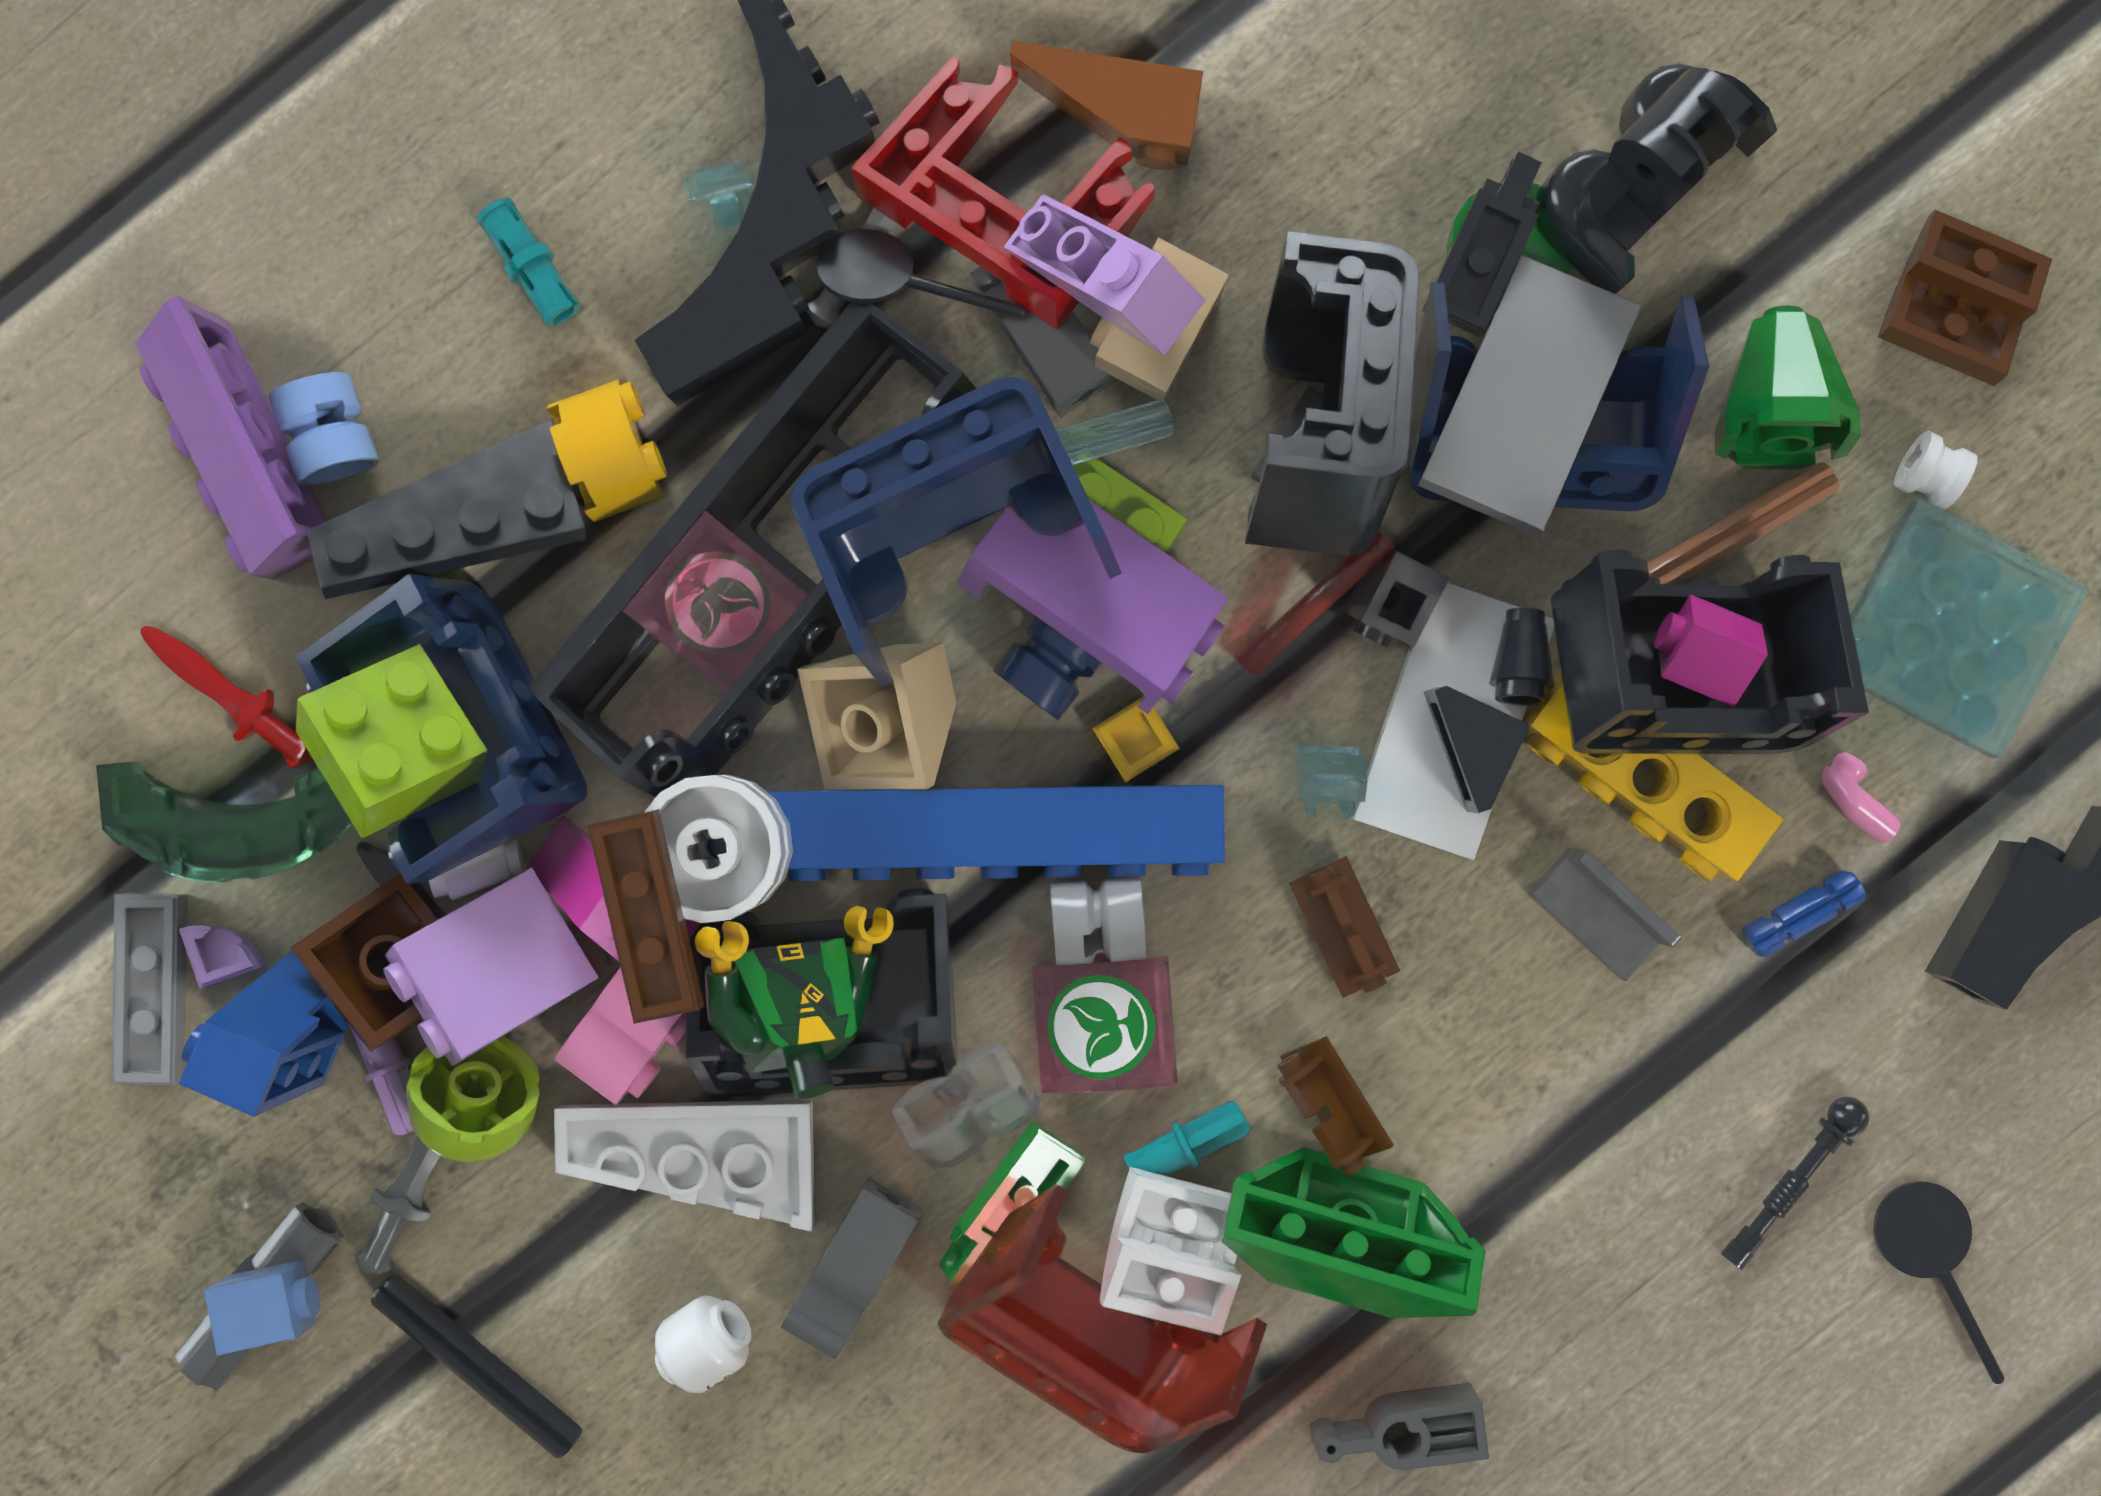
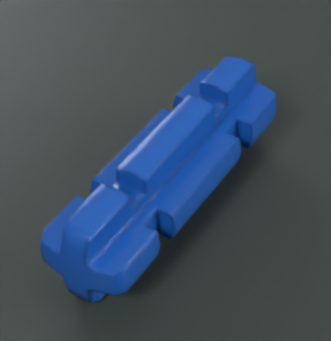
[1742,871,1866,957]

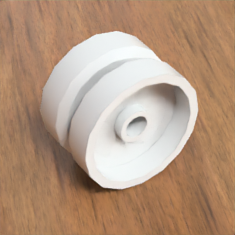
[645,775,793,923]

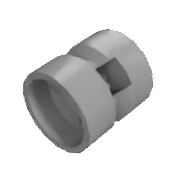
[1050,877,1146,966]

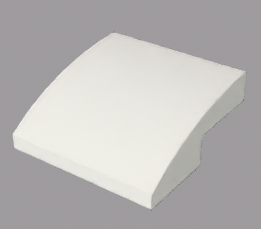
[1099,1167,1241,1335]

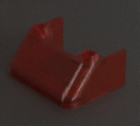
[938,1184,1268,1453]

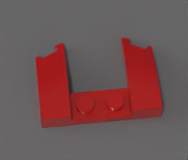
[851,58,1155,330]

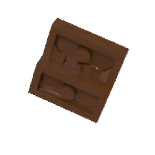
[1878,210,2052,386]

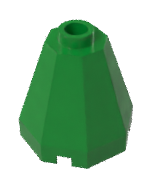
[1715,305,1861,469]

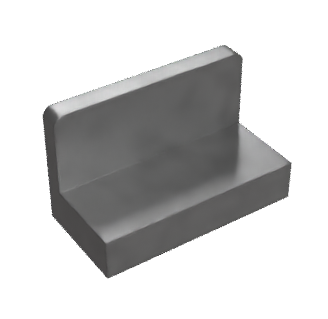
[1527,847,1682,981]

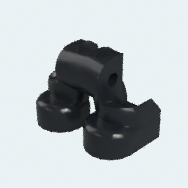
[1536,63,1777,294]

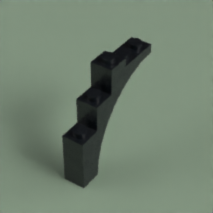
[635,0,880,406]
[1925,806,2101,1010]

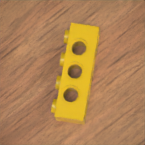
[1522,669,1784,882]

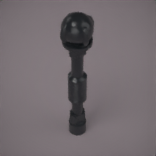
[1721,1097,1869,1270]

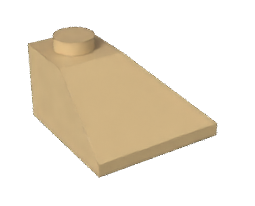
[797,642,957,790]

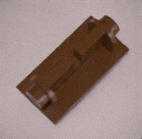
[1289,856,1400,998]
[1277,1036,1394,1176]

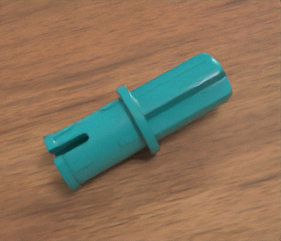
[1123,1101,1250,1177]

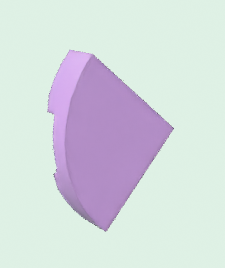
[179,924,267,989]

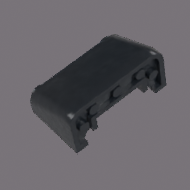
[686,889,958,1096]

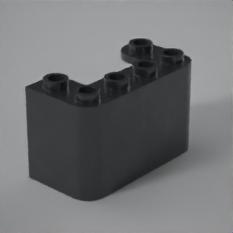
[1245,231,1419,556]
[1550,549,1869,754]

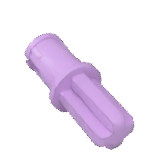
[347,1023,414,1136]

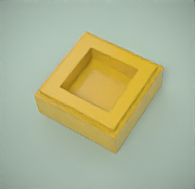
[1092,696,1180,782]

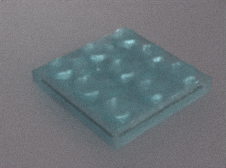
[1850,499,2090,758]

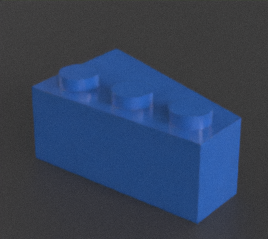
[178,951,348,1117]

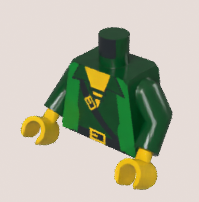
[695,906,894,1099]

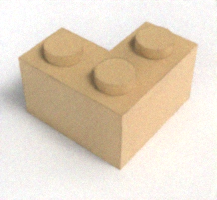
[1090,237,1229,403]

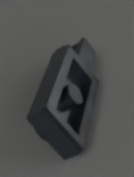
[1422,151,1542,337]

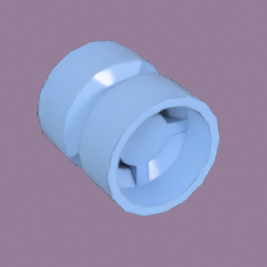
[268,372,379,486]

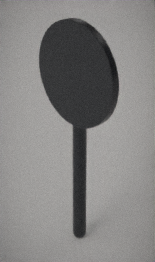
[817,229,1026,318]
[1874,1181,2005,1384]

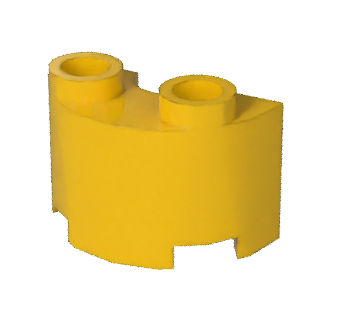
[547,379,668,523]

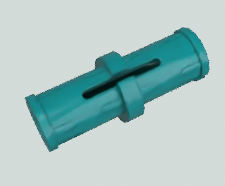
[476,198,581,327]

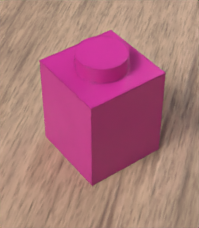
[1654,594,1768,707]

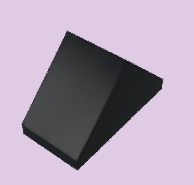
[1423,686,1530,813]

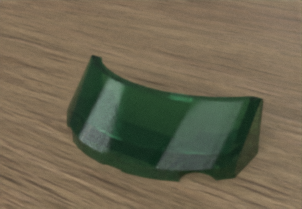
[96,762,352,883]

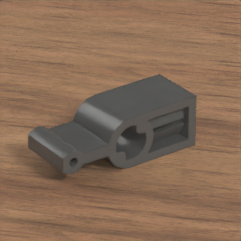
[969,266,1113,418]
[781,1177,922,1359]
[1310,1382,1489,1470]

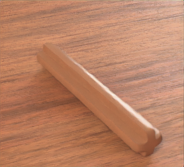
[1647,462,1840,584]

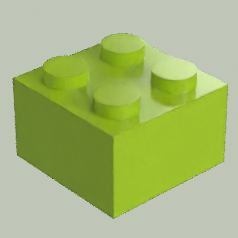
[296,644,487,838]

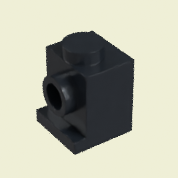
[1343,541,1450,647]

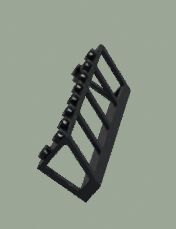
[527,302,977,797]

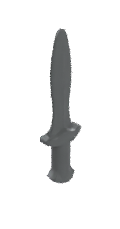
[355,1135,441,1275]

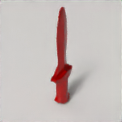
[140,626,313,768]

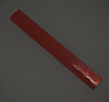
[1237,529,1395,676]

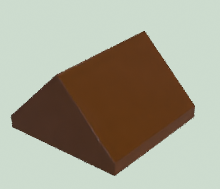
[290,873,438,1052]

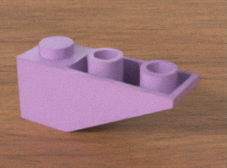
[1004,194,1206,355]

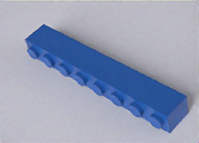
[707,785,1225,881]

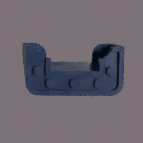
[295,574,587,884]

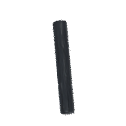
[370,1274,582,1459]

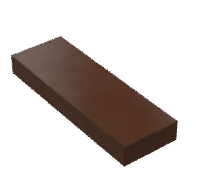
[587,809,704,1024]

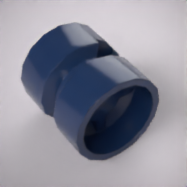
[992,615,1102,721]

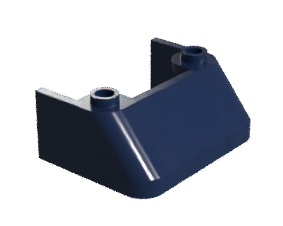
[1409,282,1709,511]
[791,377,1122,687]

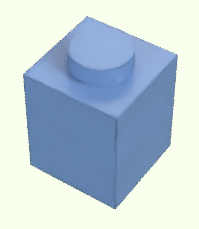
[204,1260,320,1356]

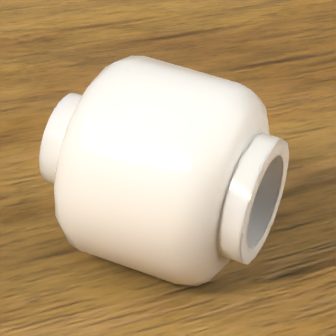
[655,1295,751,1394]

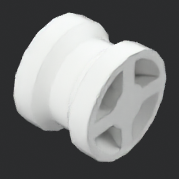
[1894,430,1978,511]

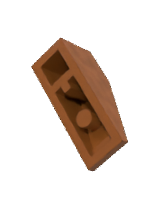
[1010,40,1203,170]

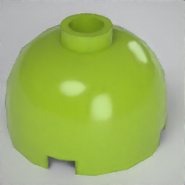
[406,1036,540,1163]

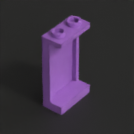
[956,500,1229,714]

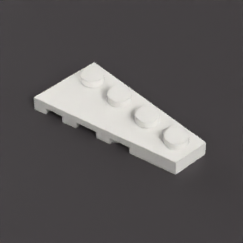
[554,1100,815,1232]

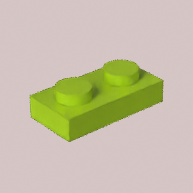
[1072,449,1188,553]

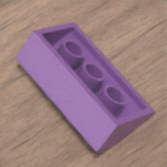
[135,295,328,580]

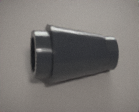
[1489,608,1555,706]

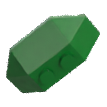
[1221,1147,1485,1318]

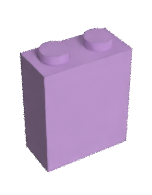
[384,868,599,1066]

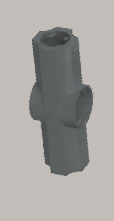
[174,1202,344,1391]

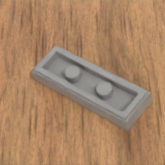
[111,893,187,1086]

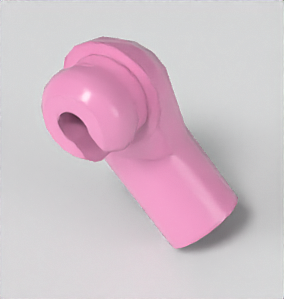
[1821,752,1901,843]

